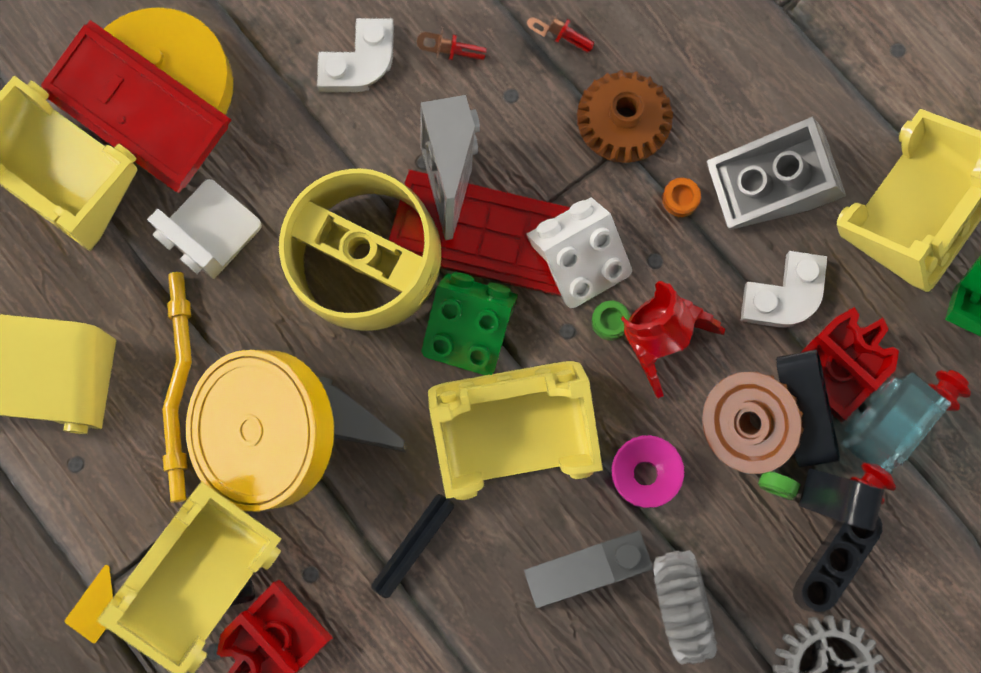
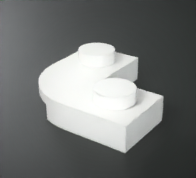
[317,18,394,92]
[740,251,827,328]

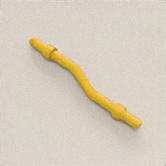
[162,272,192,503]

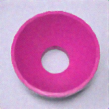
[612,436,684,508]

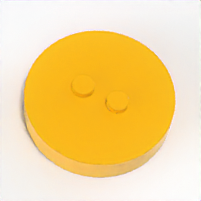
[104,8,233,115]
[186,350,334,511]

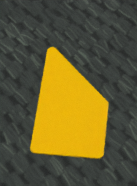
[65,565,113,643]

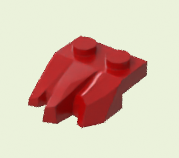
[800,307,899,423]
[216,579,333,673]

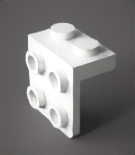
[147,179,262,280]
[526,197,632,308]

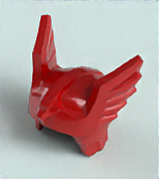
[621,281,725,399]

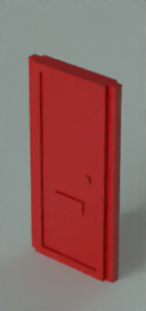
[41,20,232,193]
[389,169,570,297]

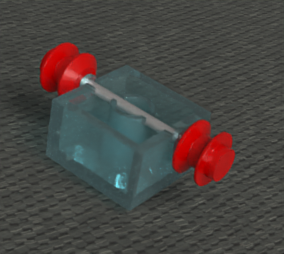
[841,370,971,505]

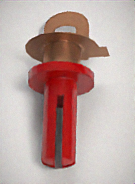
[527,13,594,53]
[417,27,487,60]

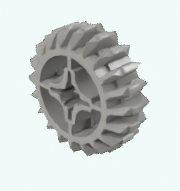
[653,551,717,664]
[773,615,885,673]

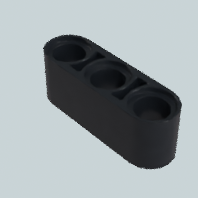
[776,350,840,468]
[799,468,885,531]
[793,516,883,612]

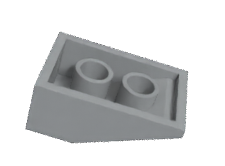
[420,95,480,240]
[707,116,846,230]

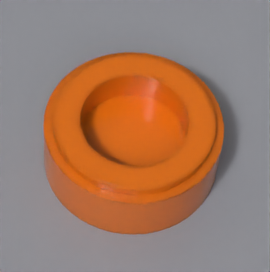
[662,178,701,217]

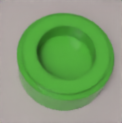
[591,301,630,340]
[758,471,801,500]

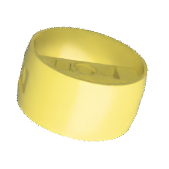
[279,169,441,331]

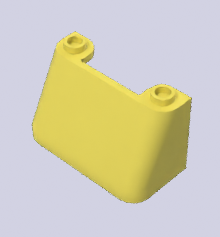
[0,76,138,251]
[837,109,981,292]
[0,314,116,434]
[428,361,603,500]
[97,482,282,673]

